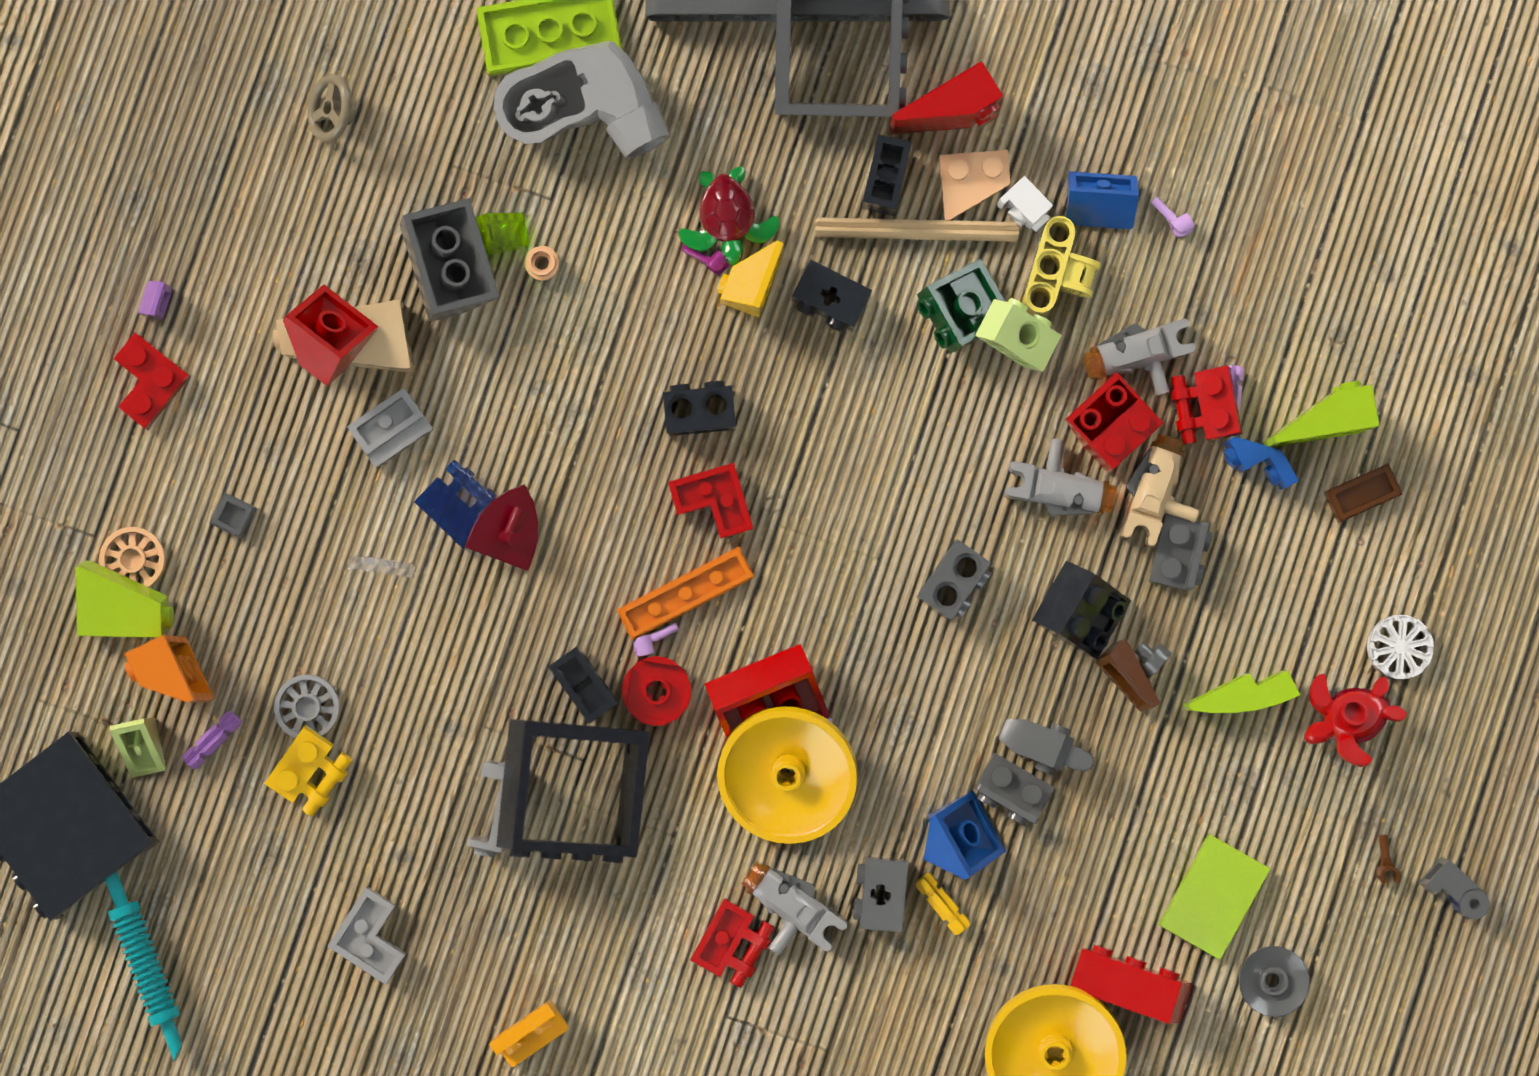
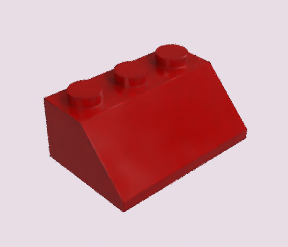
[704,643,830,739]

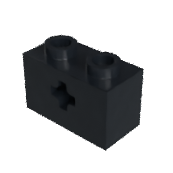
[861,134,912,216]
[791,259,872,333]

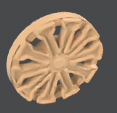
[99,527,166,588]

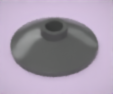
[1239,946,1309,1017]

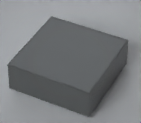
[209,492,257,539]

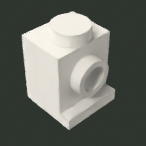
[997,176,1053,232]

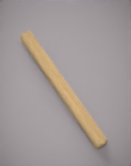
[815,218,1019,242]

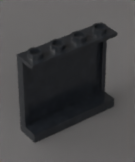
[0,731,160,921]

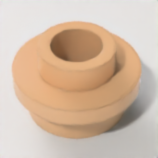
[525,246,559,281]

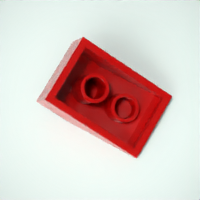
[889,61,1003,135]

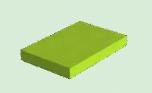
[1158,834,1270,960]

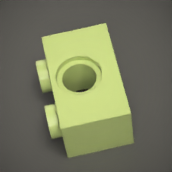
[975,298,1062,372]

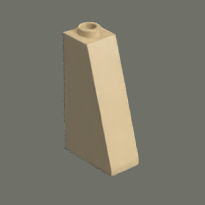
[273,299,415,373]

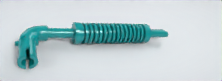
[105,872,183,1063]

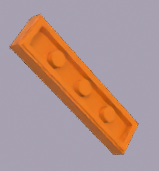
[616,547,755,640]

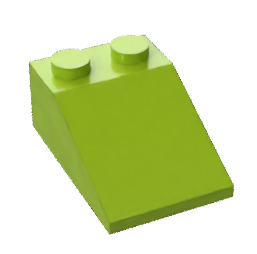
[1262,380,1380,448]

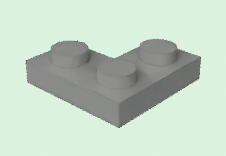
[327,886,407,984]

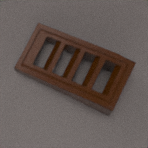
[1096,639,1160,712]

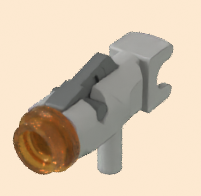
[1083,318,1197,396]
[1003,439,1117,516]
[741,861,848,955]

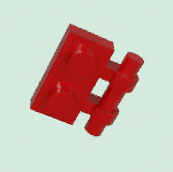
[1170,365,1243,445]
[690,898,775,988]

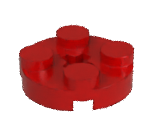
[622,656,692,726]

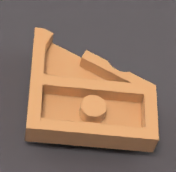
[939,150,1011,221]

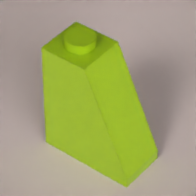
[75,561,174,637]

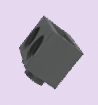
[916,539,992,621]

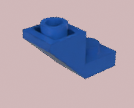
[1223,437,1299,490]

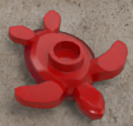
[1304,674,1407,767]

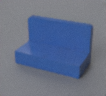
[1065,171,1139,229]

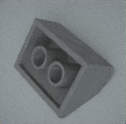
[400,198,500,323]

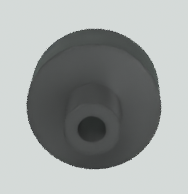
[1135,642,1172,678]

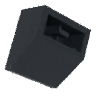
[1032,560,1132,660]

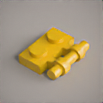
[264,725,353,816]

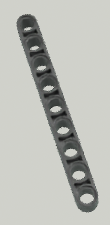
[645,0,950,22]

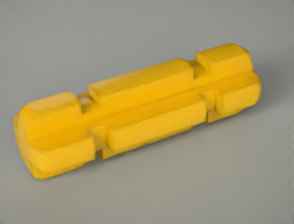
[915,873,971,935]

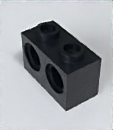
[663,381,736,437]
[548,646,619,724]

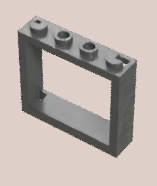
[775,0,909,117]

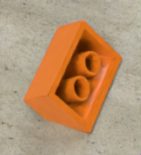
[124,635,215,703]

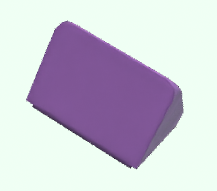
[138,281,172,320]

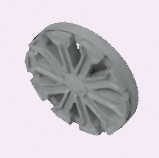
[274,675,341,738]

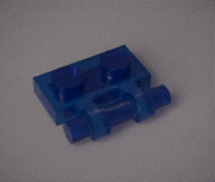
[414,460,497,550]

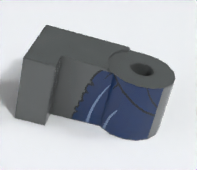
[1418,857,1490,919]

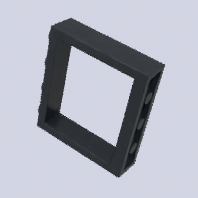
[496,719,650,863]

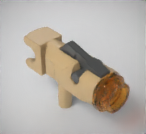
[1120,434,1199,547]

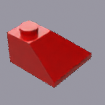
[283,285,379,386]

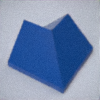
[924,790,1006,880]

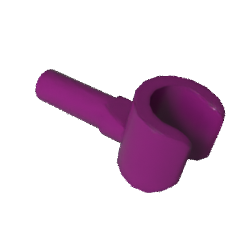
[681,244,730,275]

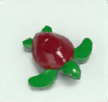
[679,166,780,266]

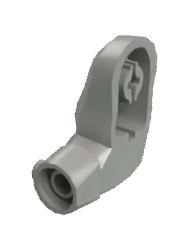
[493,41,669,159]

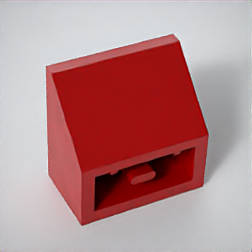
[1065,372,1164,473]

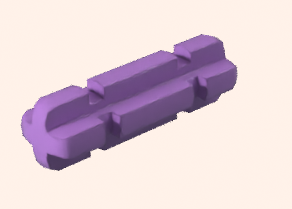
[182,711,242,769]

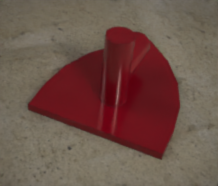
[465,484,538,571]

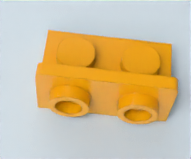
[489,999,569,1067]

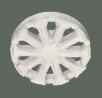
[1367,615,1434,679]

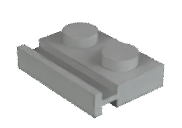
[347,388,434,469]

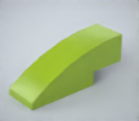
[1183,670,1300,713]

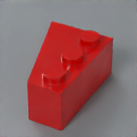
[1070,944,1193,1024]

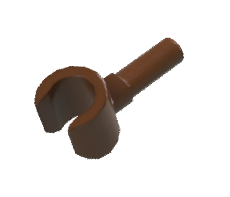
[1375,835,1401,885]

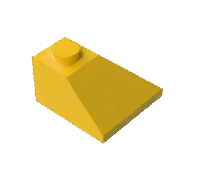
[717,241,784,318]

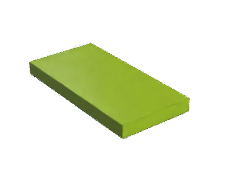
[476,0,622,77]

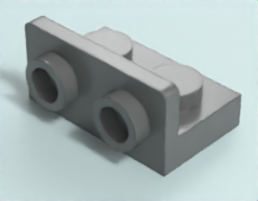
[1148,514,1212,591]
[973,752,1055,826]

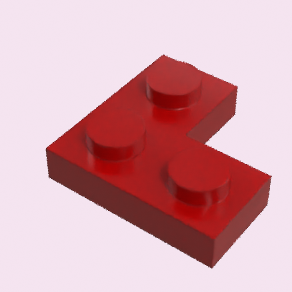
[113,332,191,430]
[668,463,753,539]

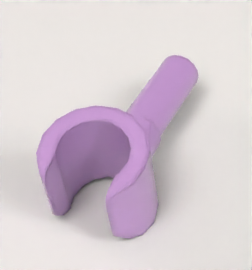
[1151,197,1194,237]
[633,623,679,657]

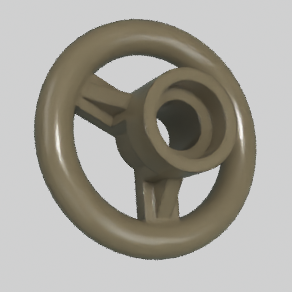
[308,74,356,142]

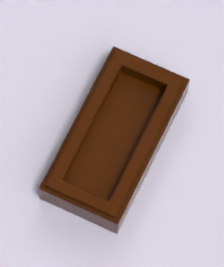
[1324,463,1403,523]

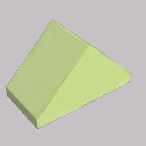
[110,718,166,778]

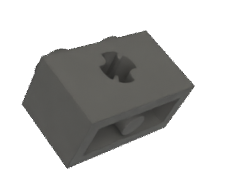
[853,856,908,932]

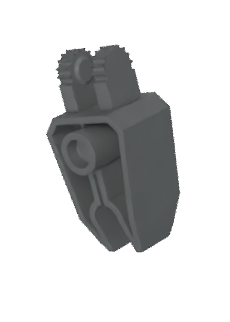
[998,719,1095,776]

